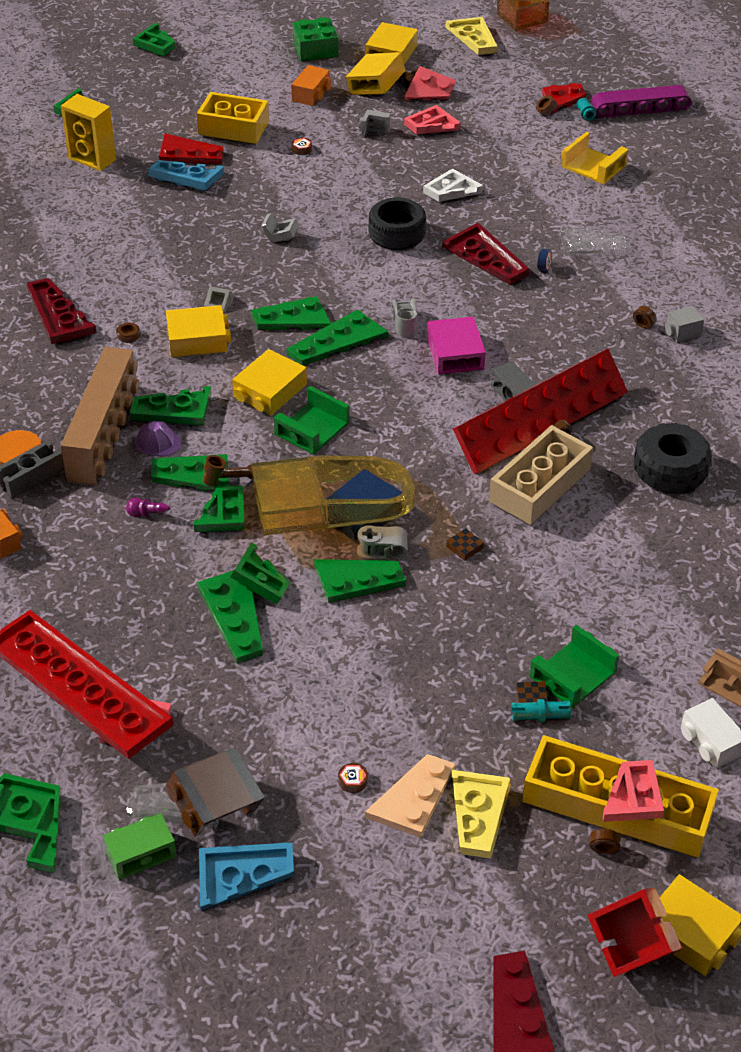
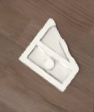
[423,169,483,202]

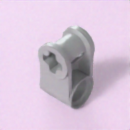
[391,298,417,338]
[357,525,408,561]

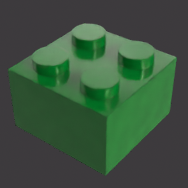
[292,17,339,61]

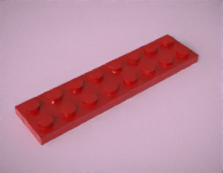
[452,348,628,474]
[0,610,174,759]

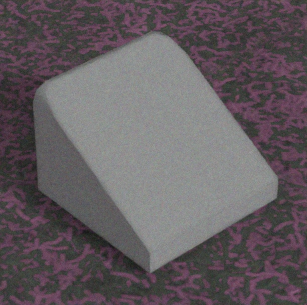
[204,286,234,312]

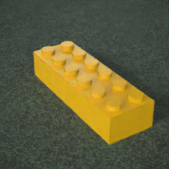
[522,735,719,858]

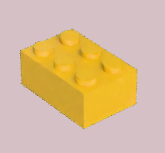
[197,92,269,144]
[61,94,116,171]

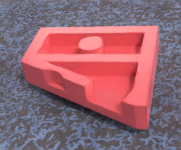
[404,66,456,101]
[404,105,461,134]
[602,760,664,822]

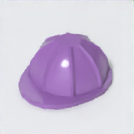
[135,421,181,456]

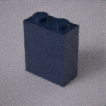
[323,469,403,542]

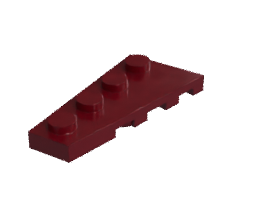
[442,222,529,285]
[27,278,97,344]
[493,950,555,1052]

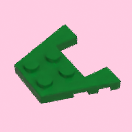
[0,773,62,873]

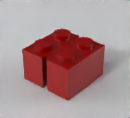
[587,888,682,977]

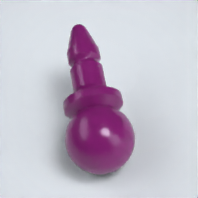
[126,498,171,517]

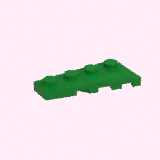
[286,309,388,366]
[197,570,263,664]

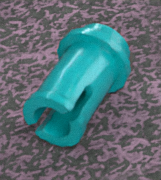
[577,98,596,121]

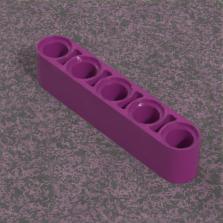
[591,85,692,118]

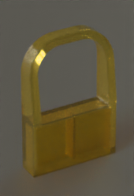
[251,455,415,536]

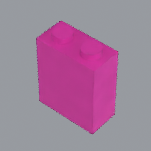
[427,316,486,375]

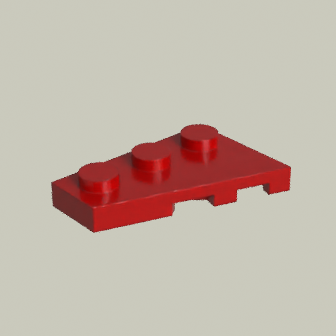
[159,133,224,164]

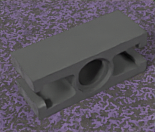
[491,361,536,401]
[0,440,65,499]

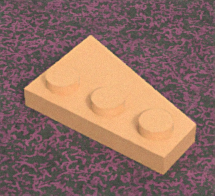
[365,754,455,838]

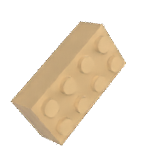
[489,425,593,525]

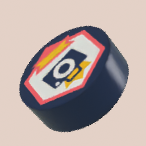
[537,249,552,272]

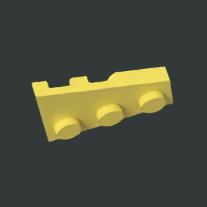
[446,17,497,55]
[452,770,511,859]

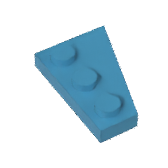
[148,160,224,191]
[199,842,294,911]

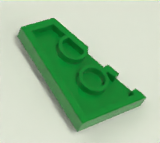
[251,296,331,330]
[130,386,212,426]
[151,454,229,491]
[314,559,406,603]

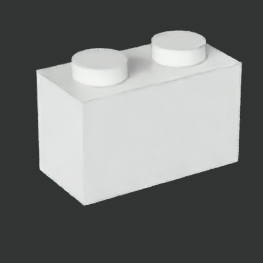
[681,698,741,769]

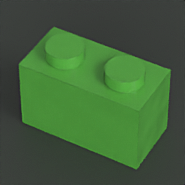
[103,813,177,880]

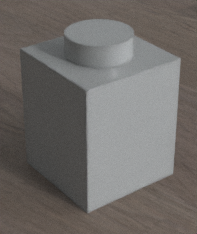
[665,306,704,343]

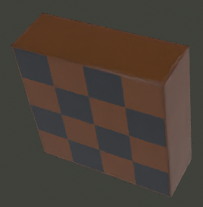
[446,528,484,561]
[516,681,548,703]

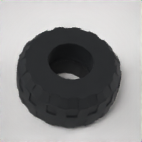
[634,423,712,493]

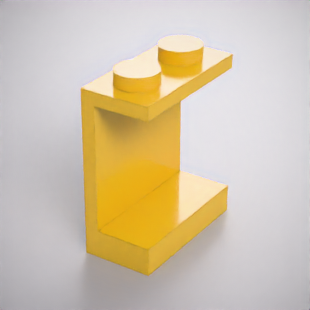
[561,132,629,185]

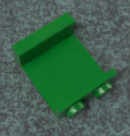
[274,386,350,455]
[530,624,619,709]

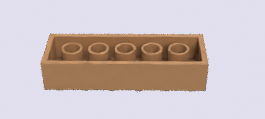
[61,347,140,485]

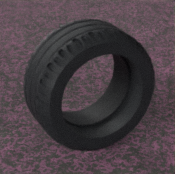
[368,197,426,250]

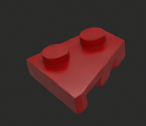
[542,83,586,114]

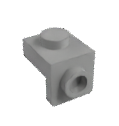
[359,110,391,137]
[261,213,300,243]

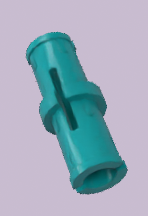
[511,699,571,722]

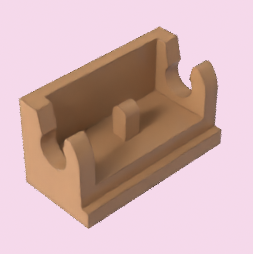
[698,649,741,707]

